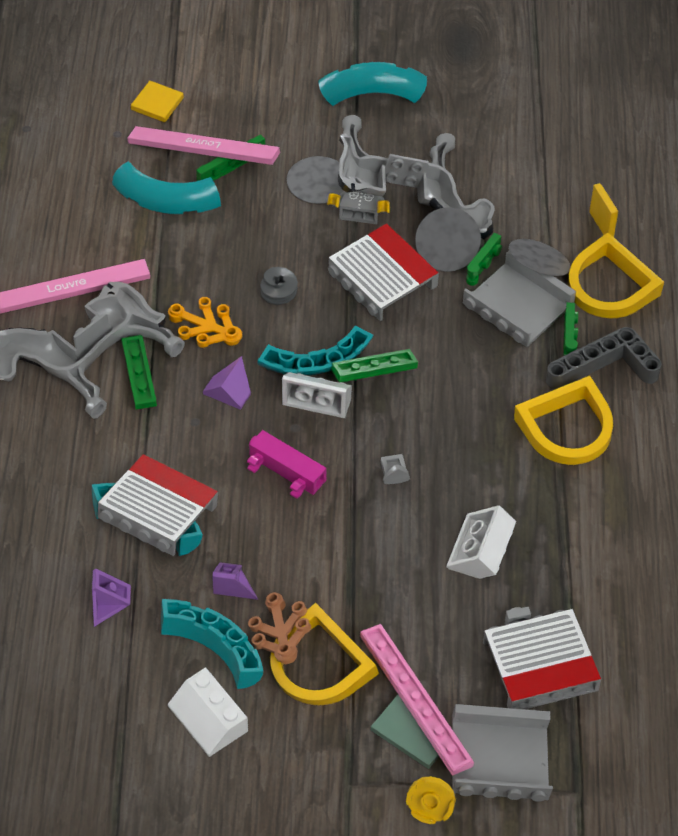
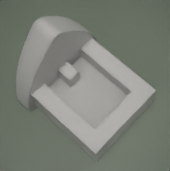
[381,454,410,484]

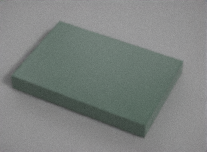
[371,695,452,769]

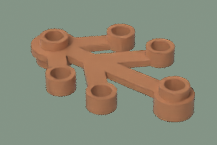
[248,592,311,664]

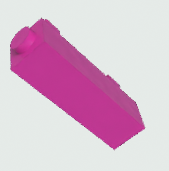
[247,430,327,499]

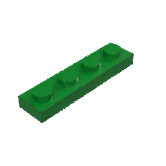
[196,134,265,181]
[121,335,157,410]
[331,349,418,383]

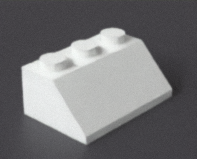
[282,372,352,418]
[446,505,516,579]
[168,667,248,757]

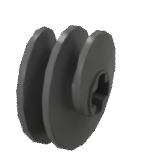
[260,267,298,305]

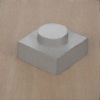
[505,607,531,625]

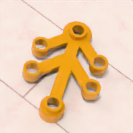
[168,297,242,348]

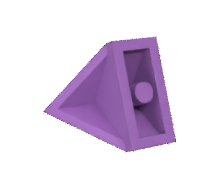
[203,356,251,410]
[213,562,258,600]
[92,569,131,627]

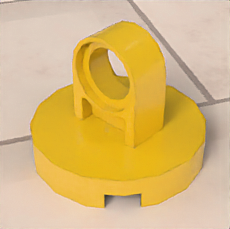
[406,776,456,824]

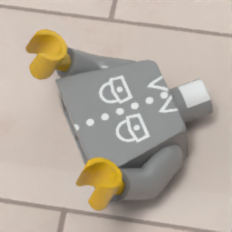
[327,190,390,224]

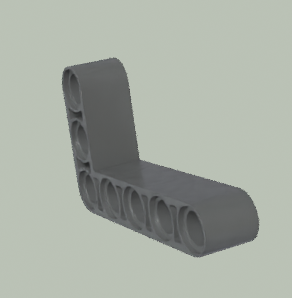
[546,327,661,389]

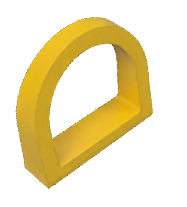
[567,233,664,318]
[514,376,613,465]
[270,603,379,705]

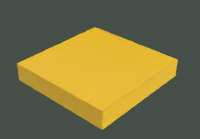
[131,81,184,122]
[589,183,618,237]

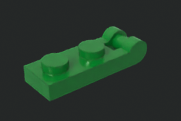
[466,233,502,286]
[563,302,578,356]

